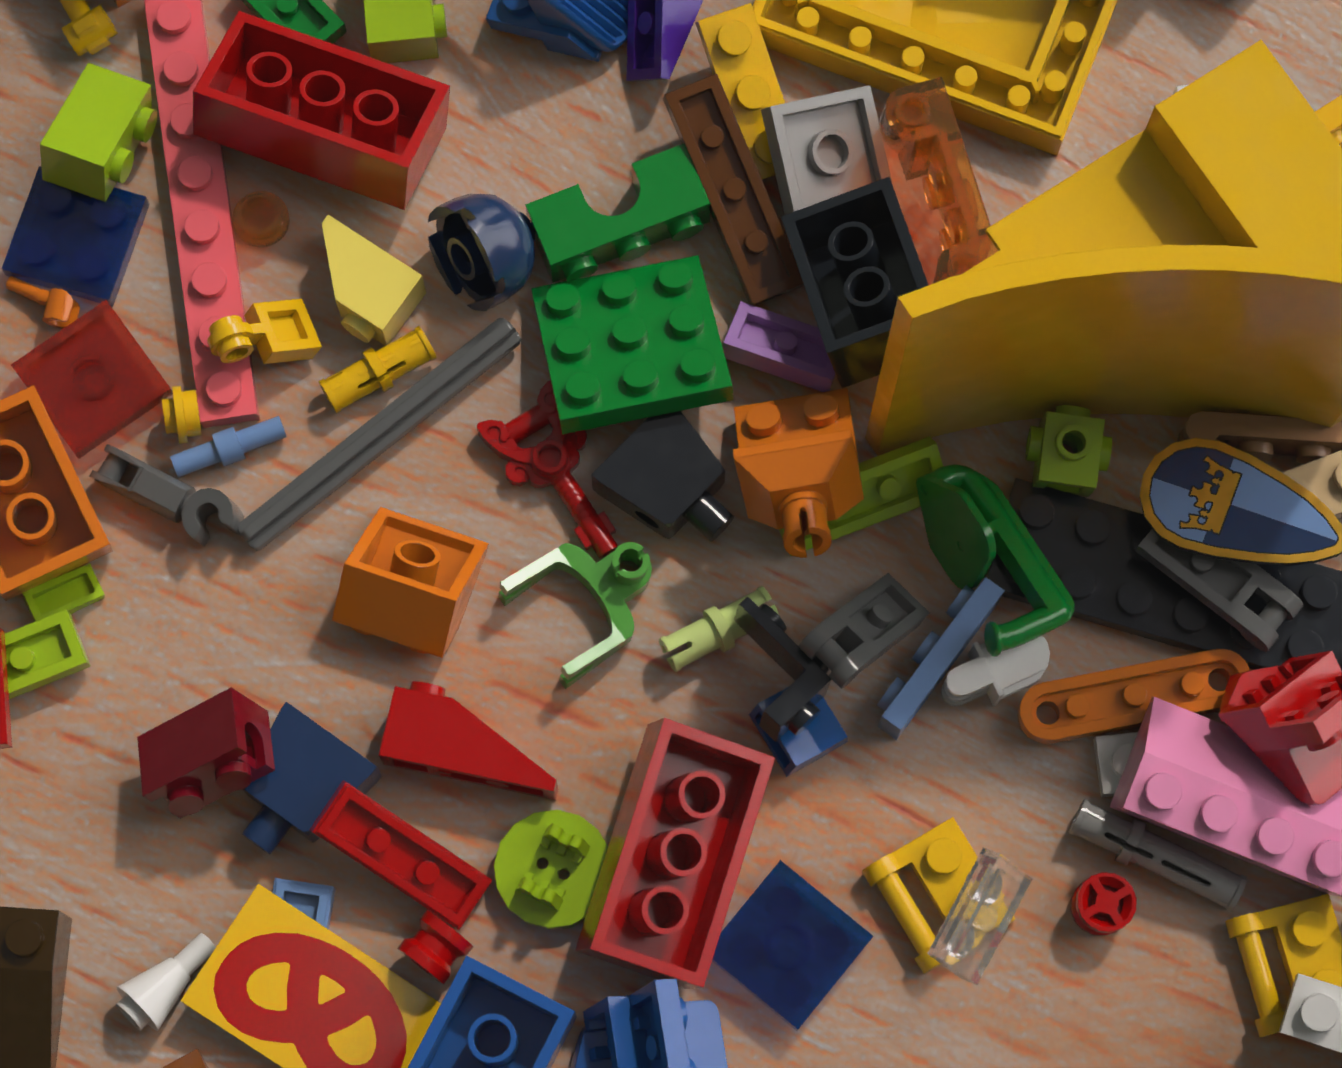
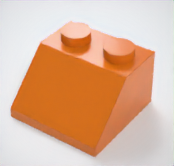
[332,507,489,658]

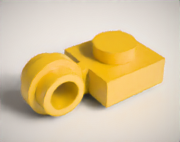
[207,299,322,364]

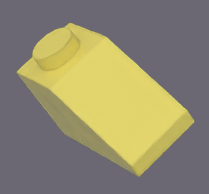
[322,214,426,346]

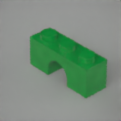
[525,144,710,283]

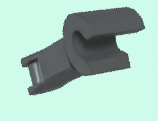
[89,444,244,547]

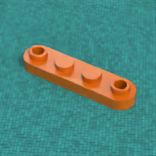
[1017,649,1250,744]

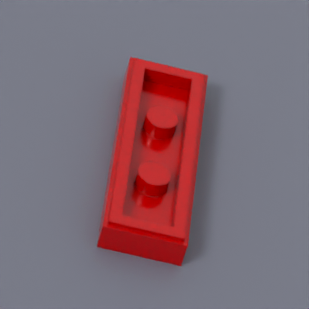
[309,780,492,930]

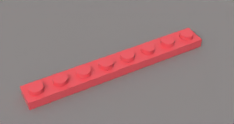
[144,0,260,428]

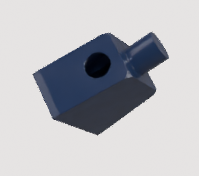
[242,702,382,855]

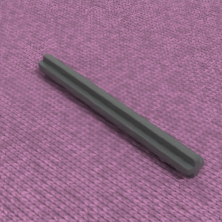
[238,318,521,551]

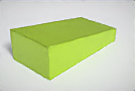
[22,563,105,622]

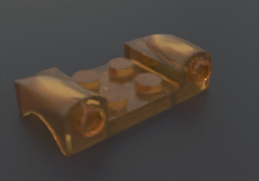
[879,77,998,284]

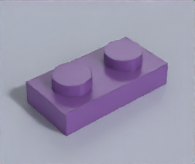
[722,301,836,392]

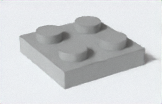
[761,85,893,215]

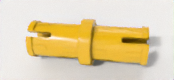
[318,326,437,414]

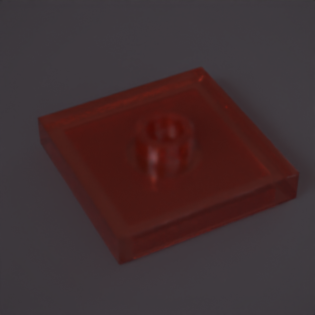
[11,300,173,459]

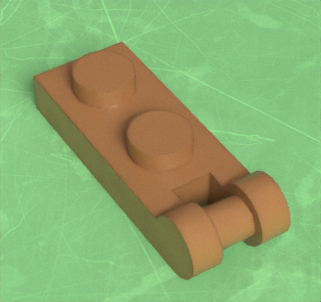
[1177,411,1342,464]

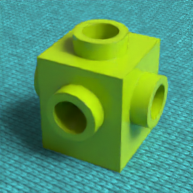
[1025,405,1112,497]

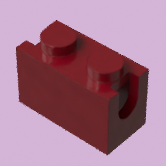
[137,687,275,819]

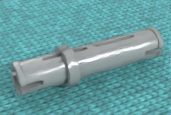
[1068,799,1247,912]

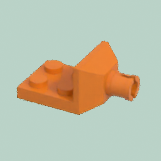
[733,388,864,558]

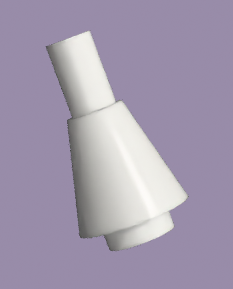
[116,933,216,1031]

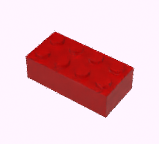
[193,11,450,210]
[575,717,775,989]

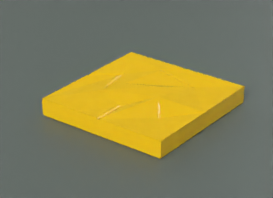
[752,0,1118,156]

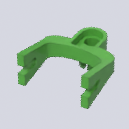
[498,542,652,689]

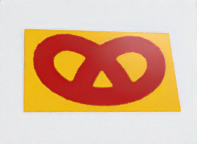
[180,884,441,1068]

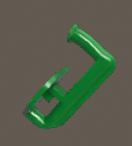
[916,464,1074,657]

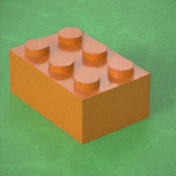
[0,385,113,601]

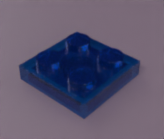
[1,166,150,307]
[712,860,873,1031]

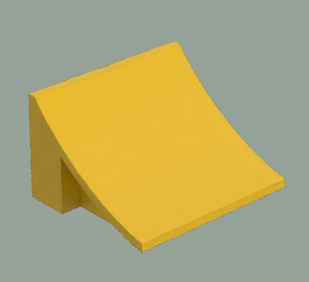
[865,39,1342,456]

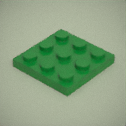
[531,255,734,434]

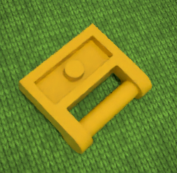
[862,817,1016,974]
[1225,894,1342,1038]

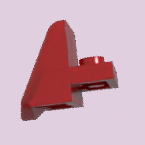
[1218,651,1342,805]

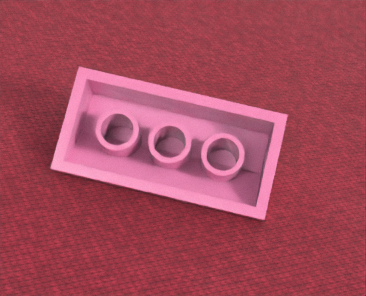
[1110,697,1342,897]

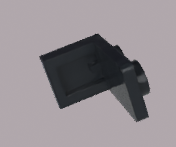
[734,597,832,742]

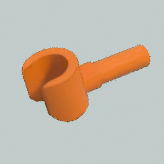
[6,276,80,330]

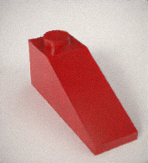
[379,681,558,801]

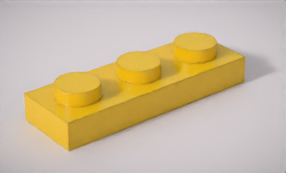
[695,3,785,180]

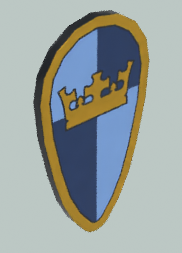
[1139,438,1342,566]

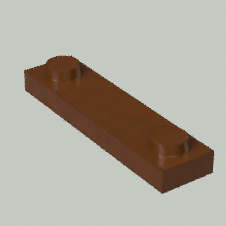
[663,74,804,306]

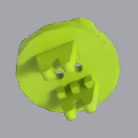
[494,810,608,929]

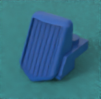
[486,0,628,62]
[570,979,728,1068]

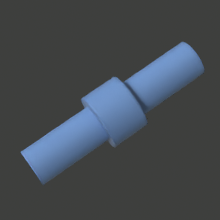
[170,416,287,478]

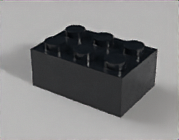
[781,177,929,388]

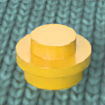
[162,386,201,444]

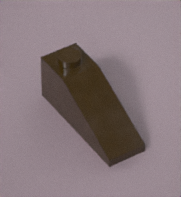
[0,906,72,1068]

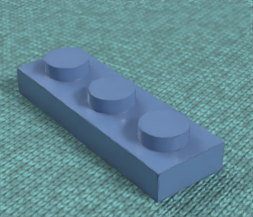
[877,577,1005,740]

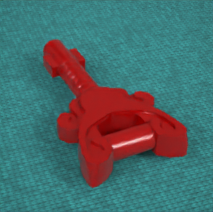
[477,380,618,560]

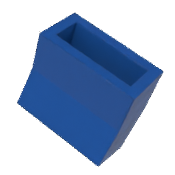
[749,687,848,777]

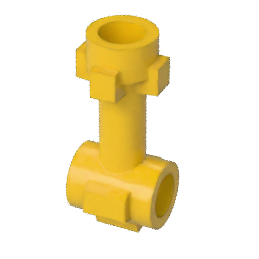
[59,0,118,57]

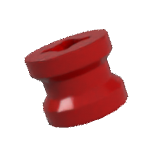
[1070,872,1137,936]
[397,910,474,985]

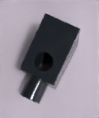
[591,411,734,542]

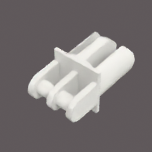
[941,636,1050,707]

